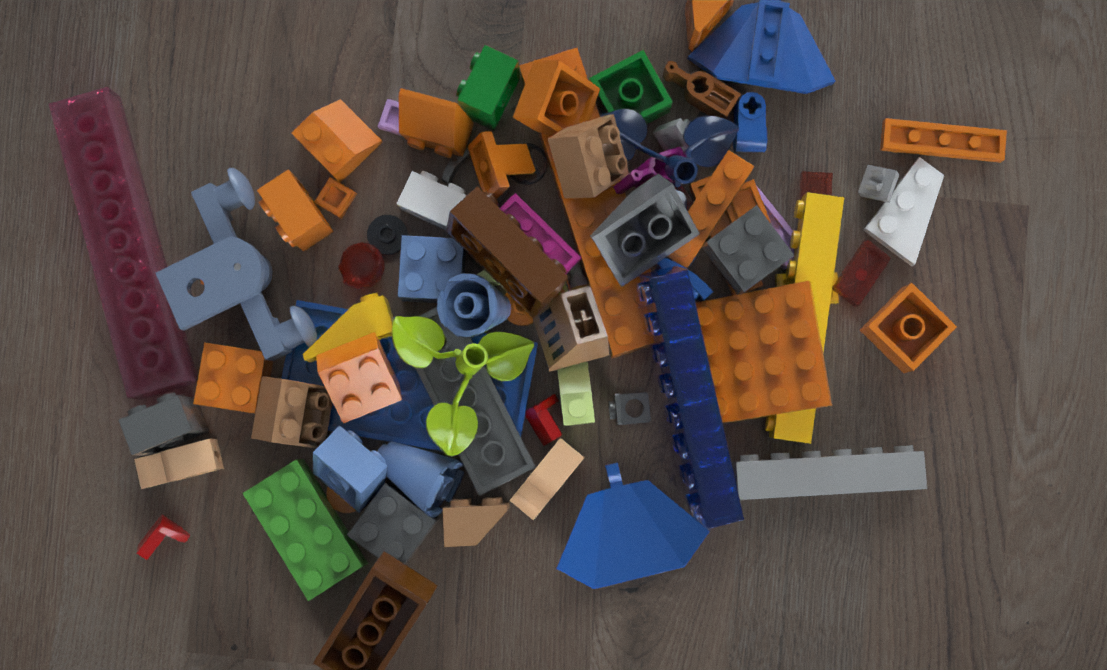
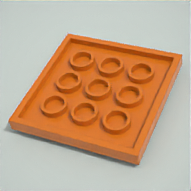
[688,281,832,425]

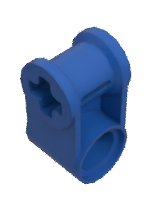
[732,92,767,152]

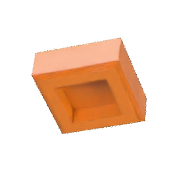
[314,177,357,219]

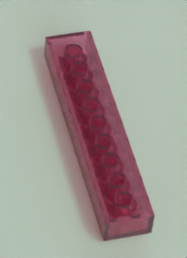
[49,87,198,400]

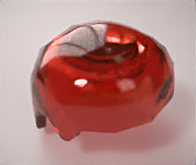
[338,242,385,289]

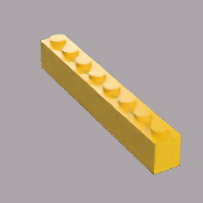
[765,192,844,444]

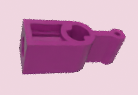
[613,146,686,194]

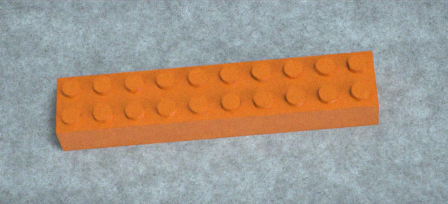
[519,48,673,358]

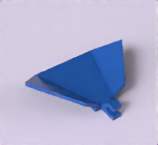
[687,0,835,94]
[556,462,710,589]

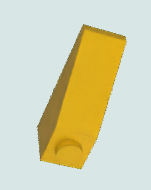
[303,293,394,363]

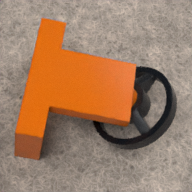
[468,131,548,199]

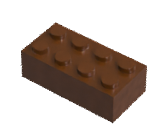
[446,186,568,318]
[313,551,438,670]

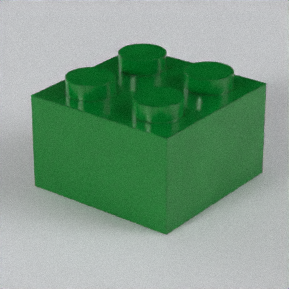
[456,45,520,131]
[589,50,673,125]

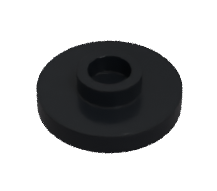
[367,215,408,255]

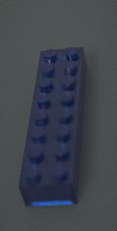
[636,266,744,530]

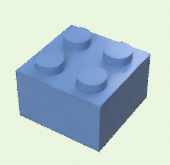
[398,235,466,303]
[313,425,387,513]

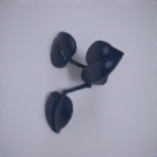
[600,109,739,209]

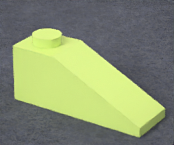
[557,361,595,426]

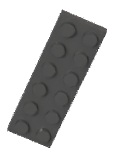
[416,307,536,496]

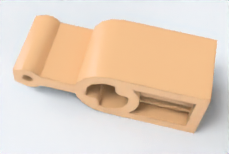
[509,438,585,520]
[134,439,224,489]

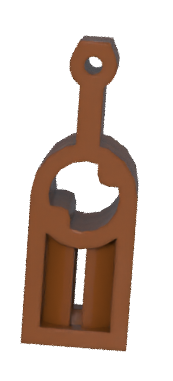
[662,61,741,119]

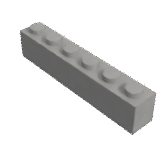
[732,445,927,500]

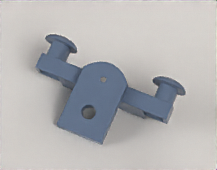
[155,168,317,361]

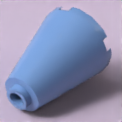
[437,273,511,337]
[377,441,464,518]

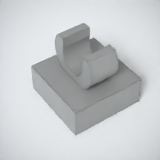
[653,118,690,152]
[858,165,899,203]

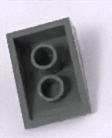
[590,174,700,287]

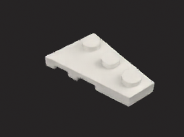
[863,157,944,266]

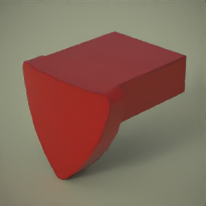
[525,394,562,446]
[136,514,191,560]

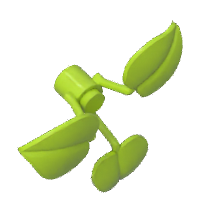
[392,316,534,457]

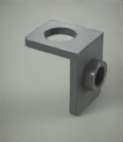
[608,392,651,425]

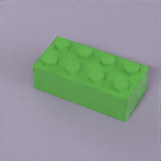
[243,459,368,601]

